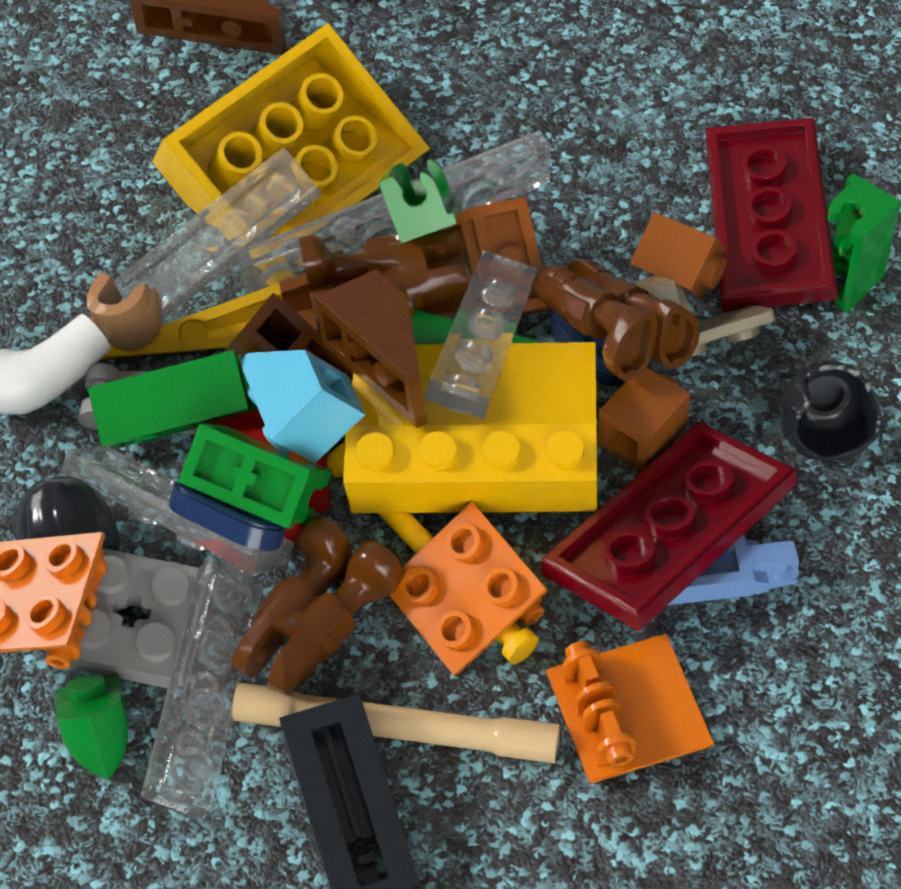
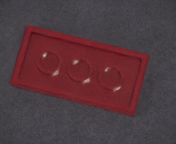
[705,118,837,311]
[541,422,797,631]

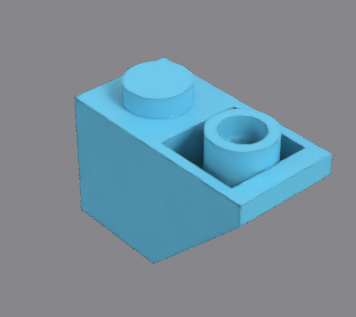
[239,350,365,464]

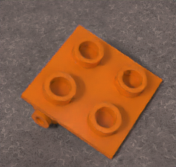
[390,501,548,677]
[0,532,108,669]
[546,633,714,784]

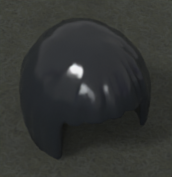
[778,360,883,461]
[14,476,120,551]

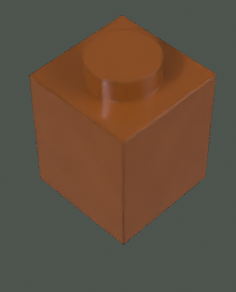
[630,212,727,301]
[597,367,691,472]

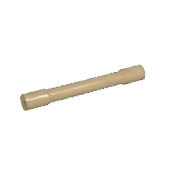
[232,682,560,764]

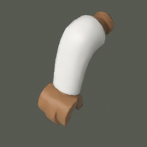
[0,272,162,414]

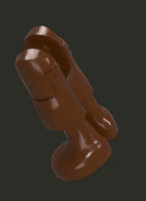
[299,230,473,332]
[533,259,700,381]
[231,516,404,695]

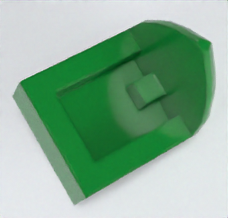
[55,674,128,780]

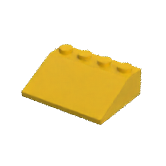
[152,23,430,273]
[343,342,597,513]

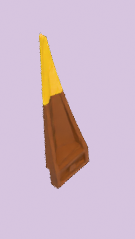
[101,196,551,360]

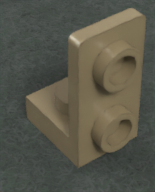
[635,275,776,357]

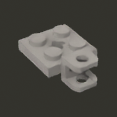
[69,548,208,691]

